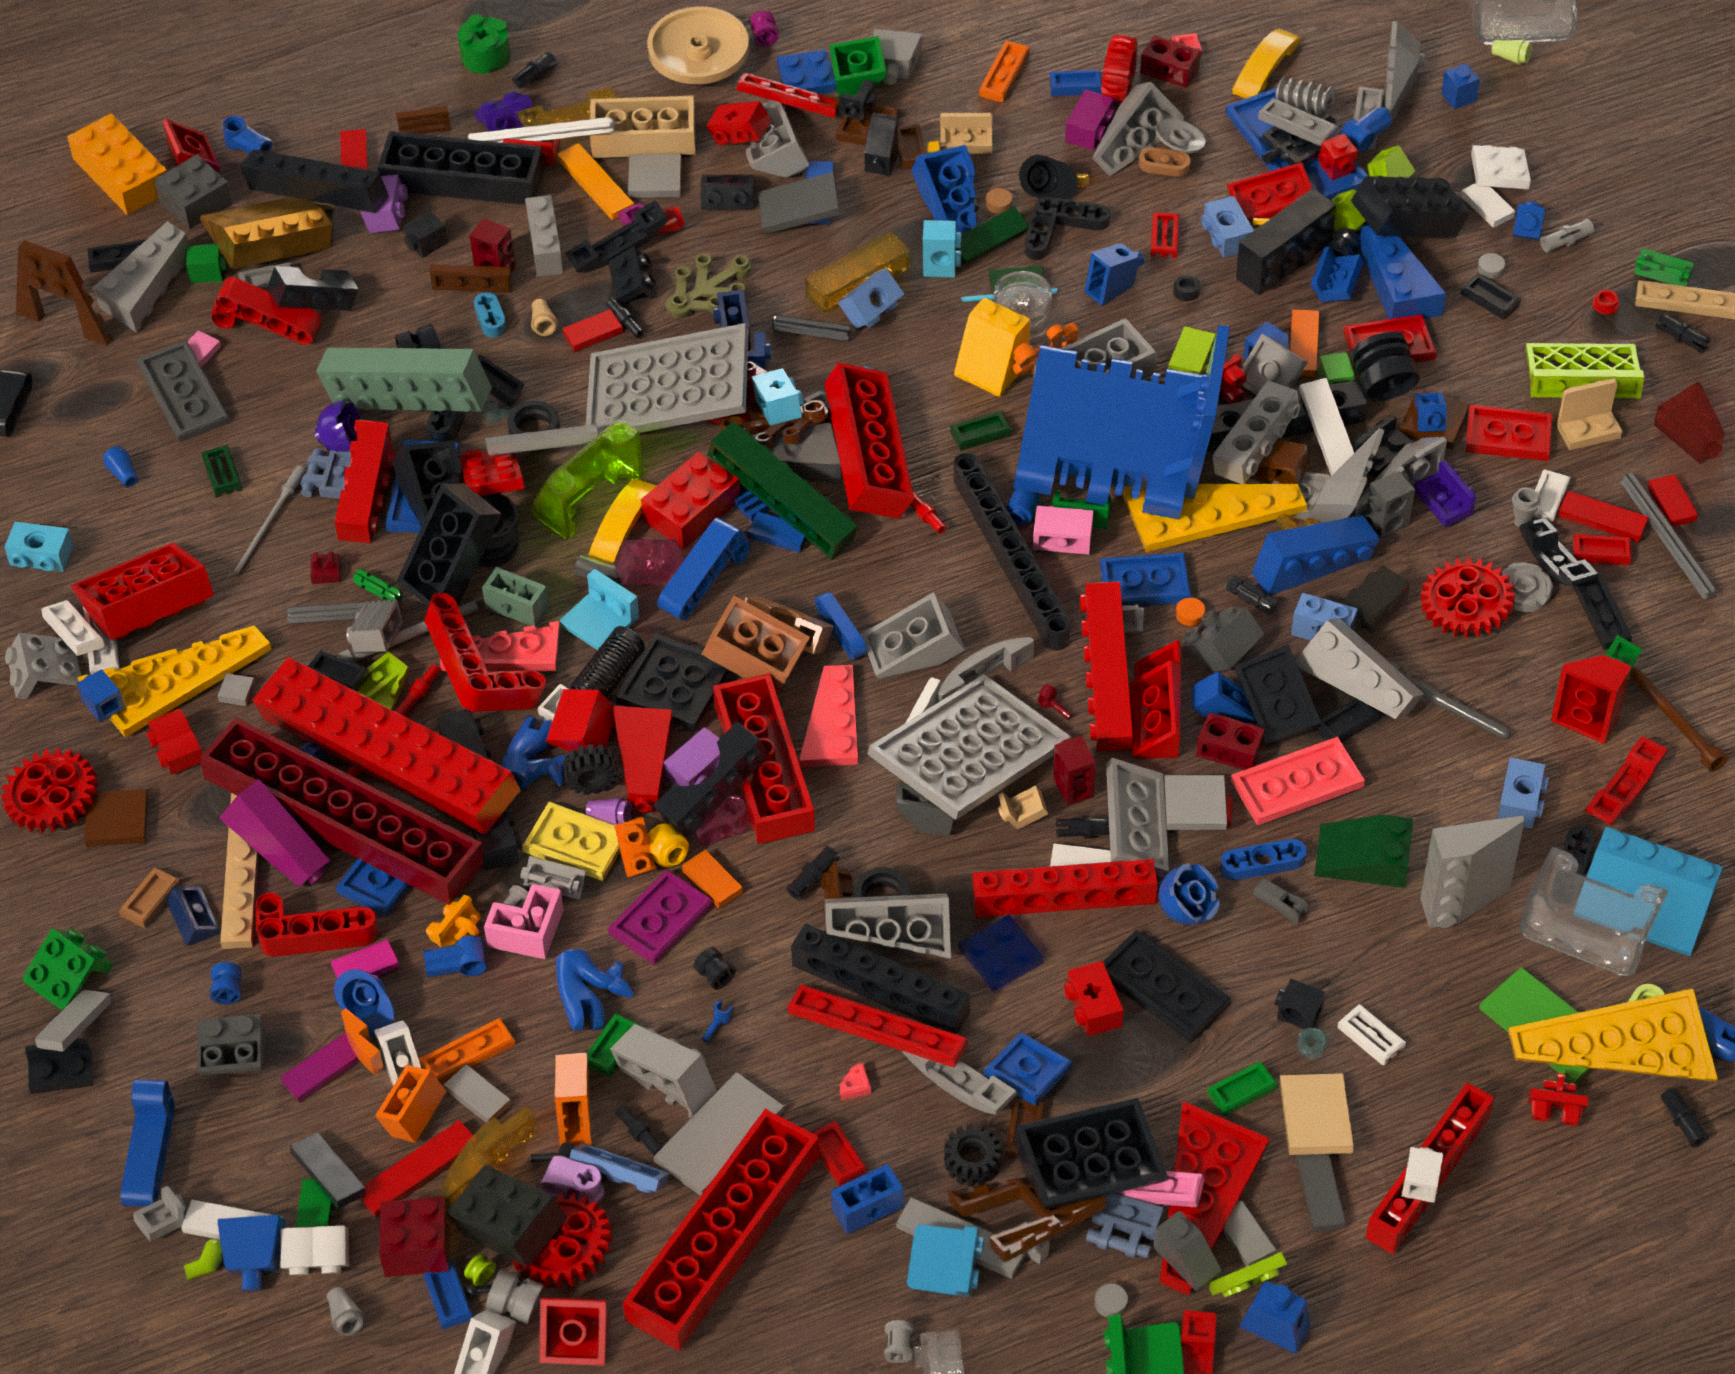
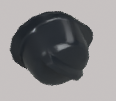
[1019,154,1078,200]

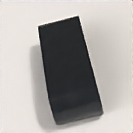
[0,369,33,437]

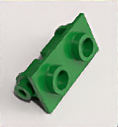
[1634,248,1694,287]

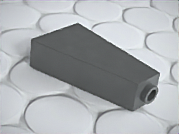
[751,423,841,483]

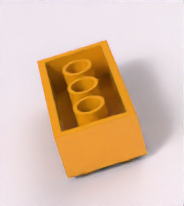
[67,113,167,216]

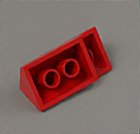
[1128,640,1181,759]

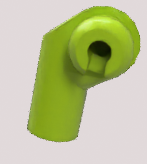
[184,1239,223,1280]

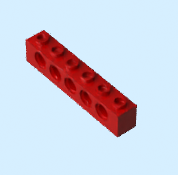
[972,859,1157,918]
[1365,1082,1495,1254]

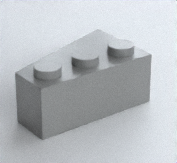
[611,1024,717,1118]

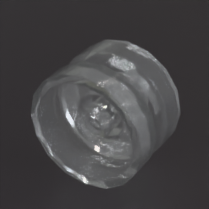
[993,271,1052,339]

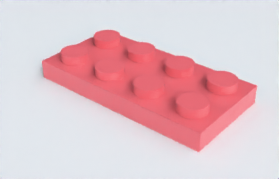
[1231,737,1365,826]

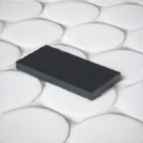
[1103,930,1231,1043]

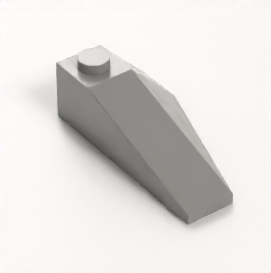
[1351,437,1447,517]

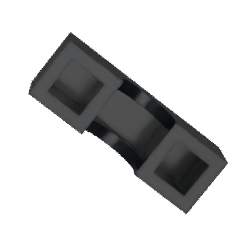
[267,266,358,311]

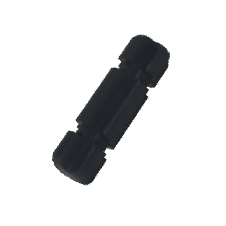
[1226,576,1278,615]

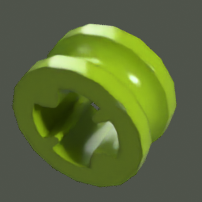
[464,1253,496,1287]

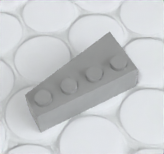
[93,221,190,332]
[1295,618,1424,719]
[824,893,951,959]

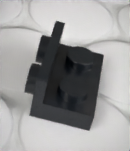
[700,174,754,210]
[1353,415,1414,479]
[25,1038,93,1094]

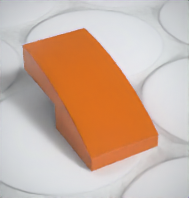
[341,1008,383,1075]

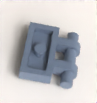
[301,448,351,499]
[1086,1193,1164,1259]

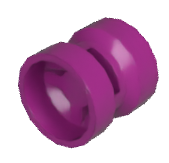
[750,10,779,46]

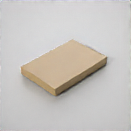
[1279,1074,1353,1155]

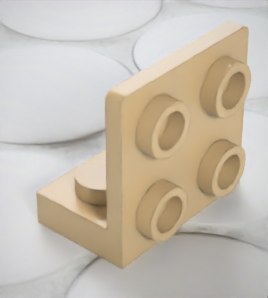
[1557,378,1622,450]

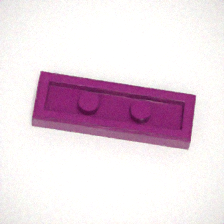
[280,1032,374,1103]

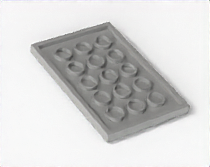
[586,323,749,440]
[867,674,1071,820]

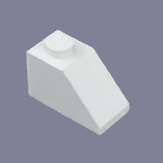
[373,1020,421,1086]
[454,1309,516,1374]

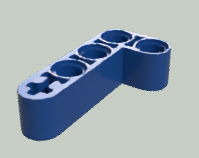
[657,518,750,621]
[121,1079,174,1207]

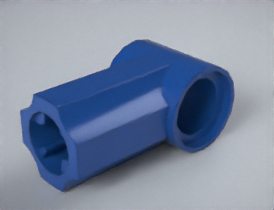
[1340,107,1393,152]
[222,116,272,154]
[423,936,486,977]

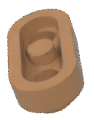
[1138,147,1191,177]

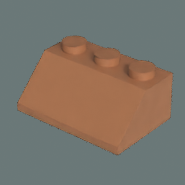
[701,596,810,696]

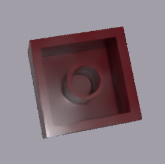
[379,1196,450,1277]

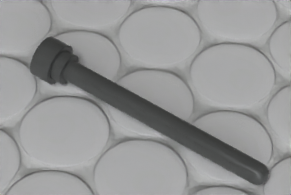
[1390,661,1511,739]

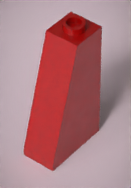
[613,706,674,813]

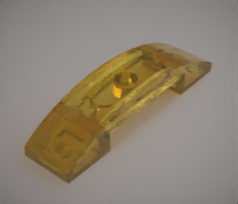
[517,86,618,127]

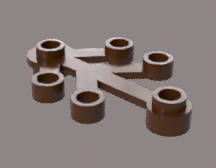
[721,400,828,448]

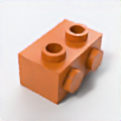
[375,1065,447,1143]

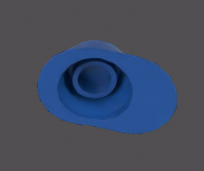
[334,969,395,1038]

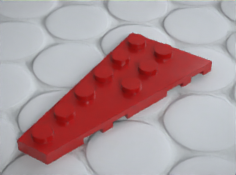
[1160,1101,1270,1296]

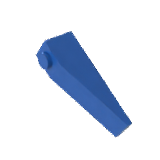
[911,145,976,234]

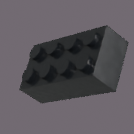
[1351,176,1471,237]
[1236,188,1336,295]
[397,483,502,607]

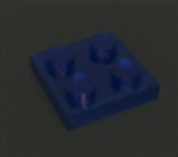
[959,914,1044,992]

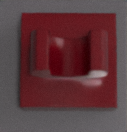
[310,551,340,584]

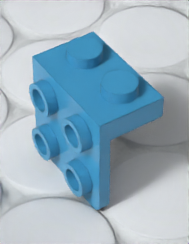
[907,1224,984,1298]

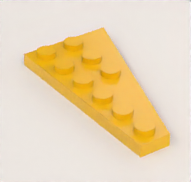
[1122,484,1307,553]

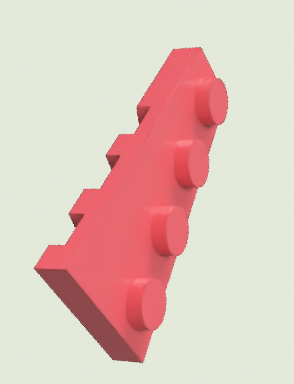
[440,621,560,671]
[799,665,858,767]

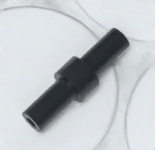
[607,298,644,339]
[615,1105,663,1156]

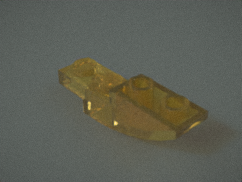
[440,1106,537,1210]

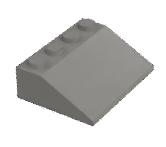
[1420,815,1525,928]

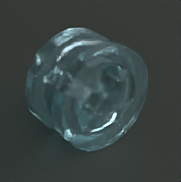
[1297,1027,1326,1059]

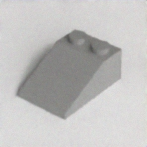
[861,592,965,679]

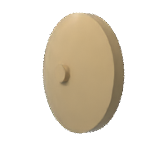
[647,7,749,84]

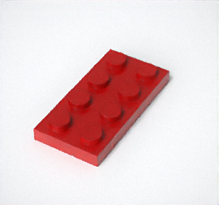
[459,450,524,496]

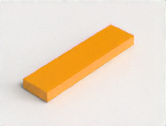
[557,143,634,221]

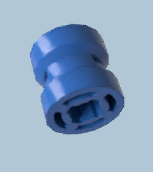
[210,962,242,1005]

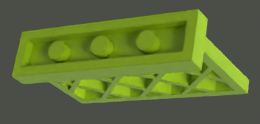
[1525,343,1644,398]

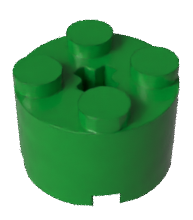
[457,14,511,74]

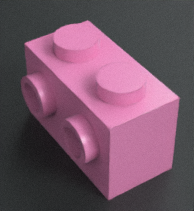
[1033,506,1093,555]

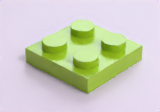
[1208,1252,1287,1298]

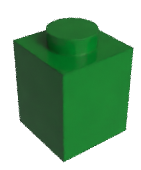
[186,244,227,283]

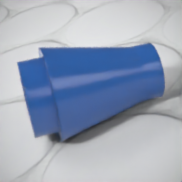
[103,446,139,488]

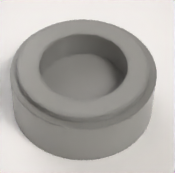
[1478,253,1505,279]
[1095,1284,1128,1318]

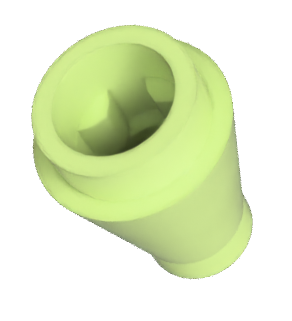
[1492,39,1532,65]

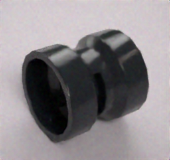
[1328,228,1360,257]
[693,947,736,990]

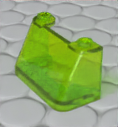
[532,422,644,540]

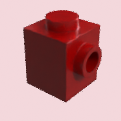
[1319,134,1358,181]

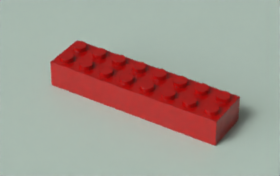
[623,1109,820,1352]

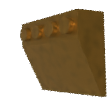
[200,197,332,269]

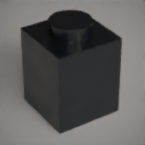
[404,210,448,258]

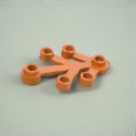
[1012,322,1080,377]

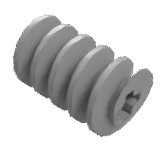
[1276,76,1334,118]

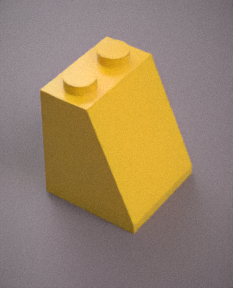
[954,298,1030,397]

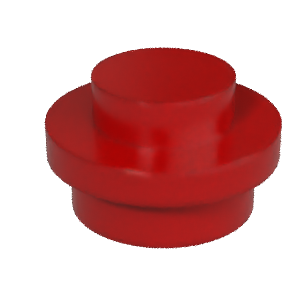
[1592,290,1620,315]

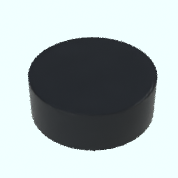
[1173,275,1200,301]

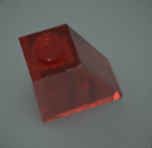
[1654,381,1725,464]

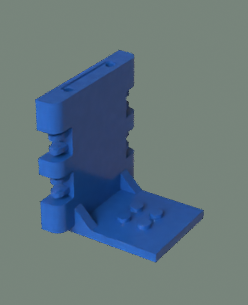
[1013,325,1230,519]

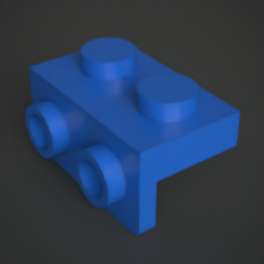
[1311,247,1363,302]

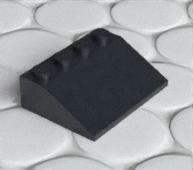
[1014,1098,1168,1209]

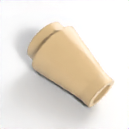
[531,299,558,336]

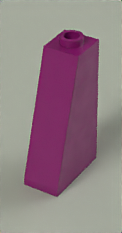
[219,779,330,888]

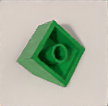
[829,36,887,98]

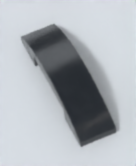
[565,200,669,273]
[1519,517,1598,586]

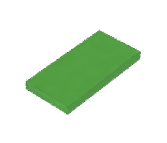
[1479,967,1593,1084]

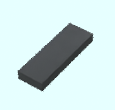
[1295,1154,1346,1233]

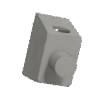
[874,29,922,85]

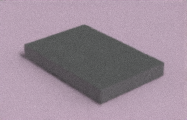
[758,172,841,234]

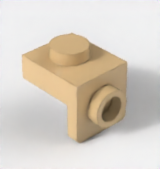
[998,786,1048,830]

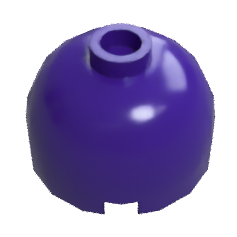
[315,399,362,452]

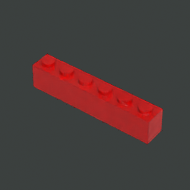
[1079,582,1133,751]

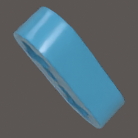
[474,292,506,338]

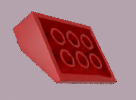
[71,542,214,640]

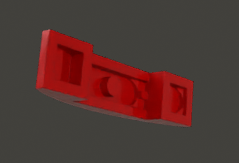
[1585,736,1668,825]
[1181,1310,1217,1374]

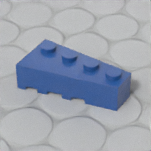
[1359,226,1446,319]
[1252,515,1379,596]

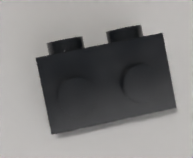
[608,246,657,305]

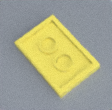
[522,802,620,881]

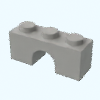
[525,195,563,277]

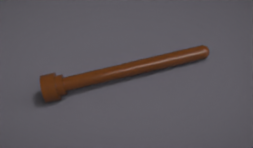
[1630,668,1728,772]

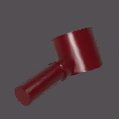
[1038,684,1072,720]

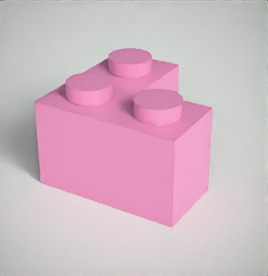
[484,884,564,959]

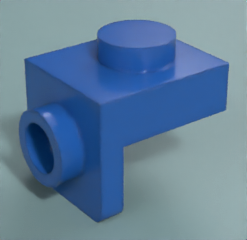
[1513,201,1545,241]
[748,332,771,370]

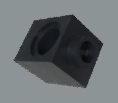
[1275,979,1325,1032]

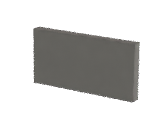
[136,340,230,443]

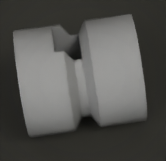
[485,1268,544,1325]

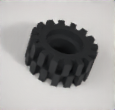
[563,744,619,795]
[944,1124,1001,1186]

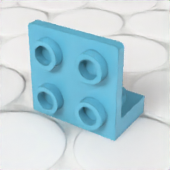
[560,569,639,650]

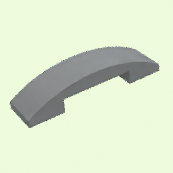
[938,637,1034,702]
[902,1051,1017,1115]

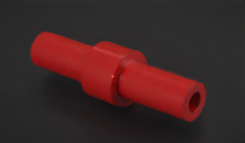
[910,492,947,534]

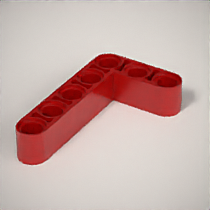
[424,593,546,712]

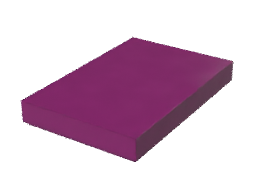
[608,869,713,965]

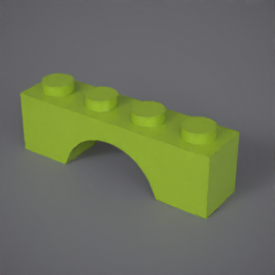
[1331,145,1415,232]

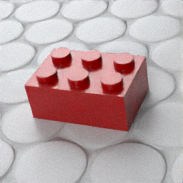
[641,451,740,549]

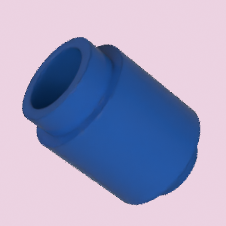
[1006,489,1040,525]

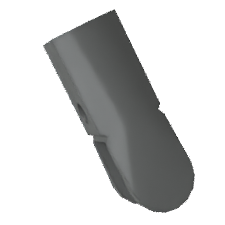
[574,554,625,587]
[1253,878,1310,923]

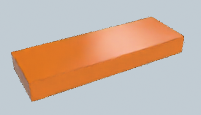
[979,41,1030,103]
[1290,309,1319,377]
[418,1018,516,1084]

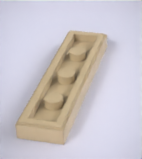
[1635,280,1735,319]

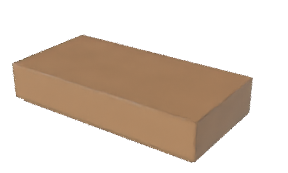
[119,867,180,928]

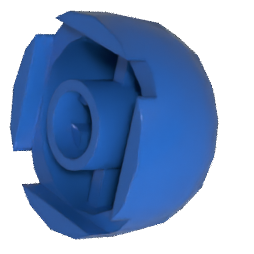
[1159,863,1220,926]

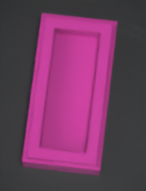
[330,939,399,979]

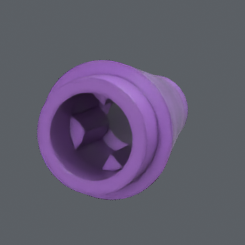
[586,798,632,824]

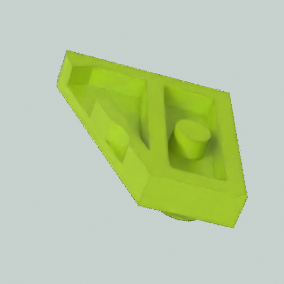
[358,651,409,710]

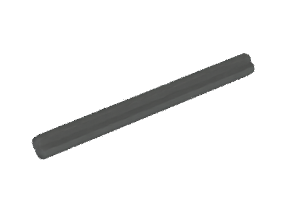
[1621,472,1717,600]

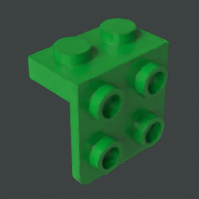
[23,928,114,1010]
[1104,1314,1185,1374]

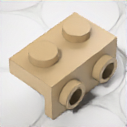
[940,113,992,154]

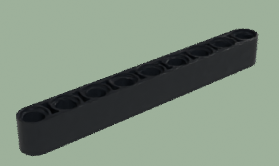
[954,452,1070,651]

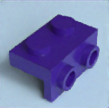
[474,91,537,131]
[1414,460,1476,527]

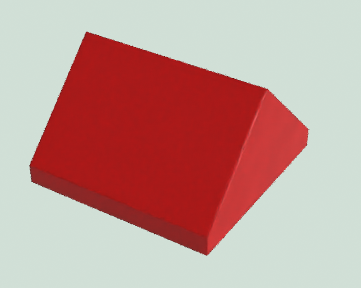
[163,118,221,172]
[545,689,614,752]
[539,1297,610,1366]

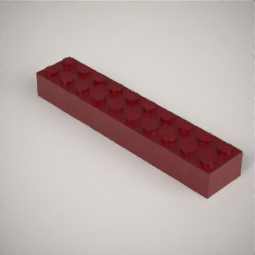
[200,717,483,905]

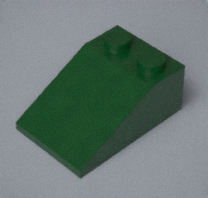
[1314,815,1413,888]

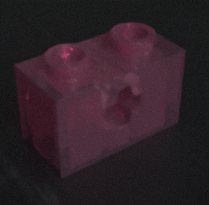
[614,539,684,584]

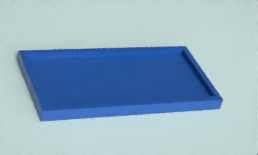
[1226,85,1368,201]

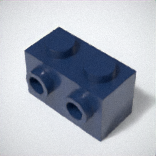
[713,290,751,351]

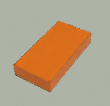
[682,849,743,909]

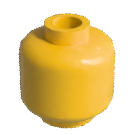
[648,823,689,867]

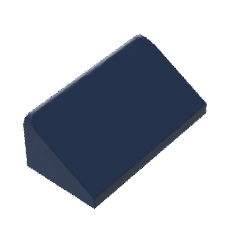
[167,886,221,945]

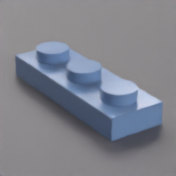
[569,1143,669,1193]

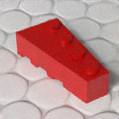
[334,420,397,543]

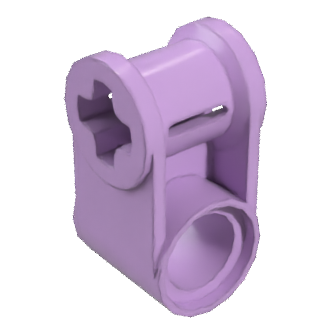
[540,1156,605,1204]

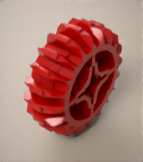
[1101,34,1138,105]

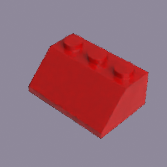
[1551,655,1631,744]

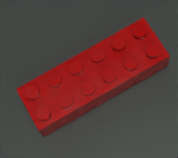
[824,362,914,519]
[713,673,815,845]

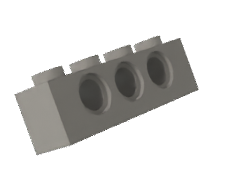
[1212,380,1300,485]

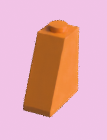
[555,1053,592,1147]

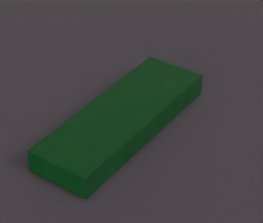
[956,206,1029,265]

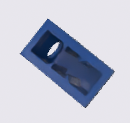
[1084,243,1144,306]
[217,1215,286,1292]
[1240,1281,1311,1354]

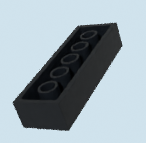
[377,131,544,205]

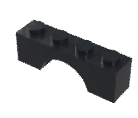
[654,722,770,838]

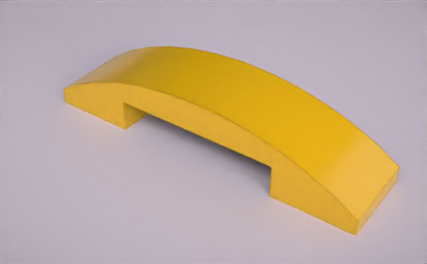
[1232,29,1302,98]
[588,479,657,565]

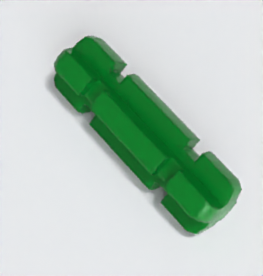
[353,568,403,602]

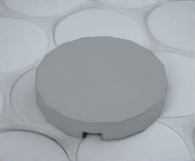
[1502,562,1553,612]

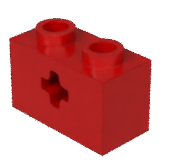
[707,101,771,145]
[1063,961,1124,1037]

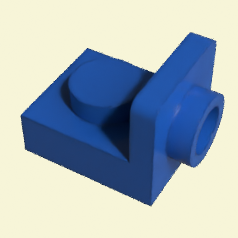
[1414,393,1447,432]

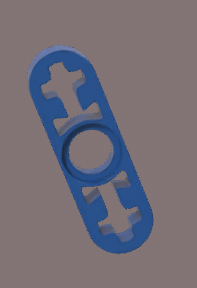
[814,591,867,660]
[1220,839,1306,880]

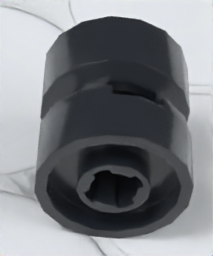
[395,324,441,349]

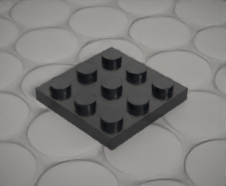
[616,633,730,731]

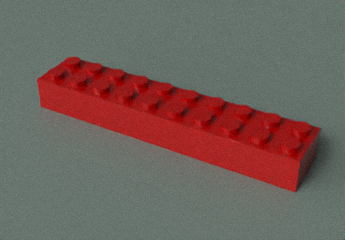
[252,657,520,835]

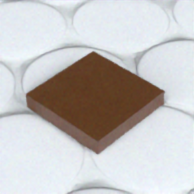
[836,104,900,146]
[1400,389,1469,449]
[84,789,148,847]

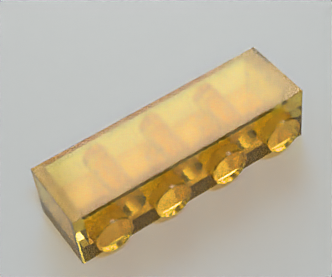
[805,231,910,315]

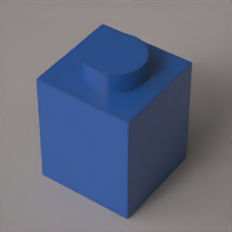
[1441,63,1480,109]
[77,669,125,723]

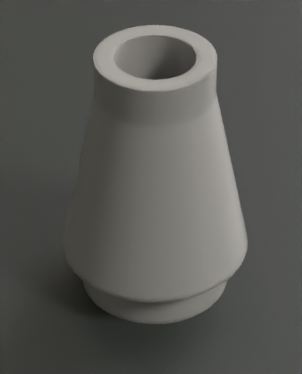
[1512,487,1540,527]
[327,1287,364,1336]

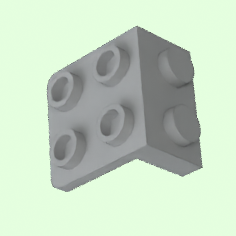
[5,633,81,699]

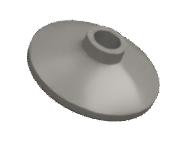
[1155,119,1205,153]

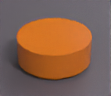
[1176,598,1205,626]

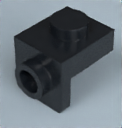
[839,79,877,121]

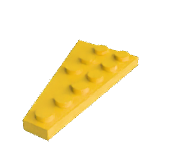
[77,626,272,738]
[1508,989,1718,1082]

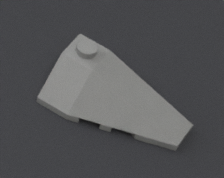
[1384,21,1425,130]
[1092,82,1184,176]
[746,100,809,178]
[1307,428,1384,523]

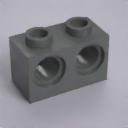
[1365,471,1415,538]

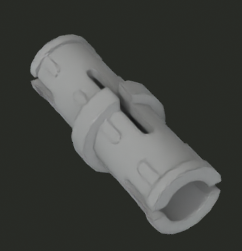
[1540,219,1594,253]

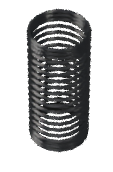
[569,626,645,699]

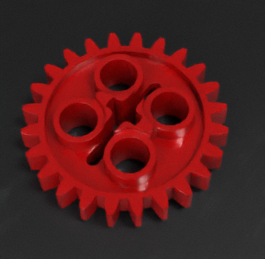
[1421,557,1515,638]
[1,748,99,834]
[512,1192,613,1289]

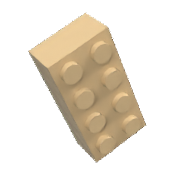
[590,96,695,158]

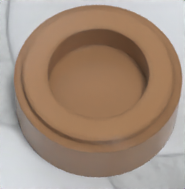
[986,188,1012,213]

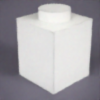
[1402,1147,1443,1203]

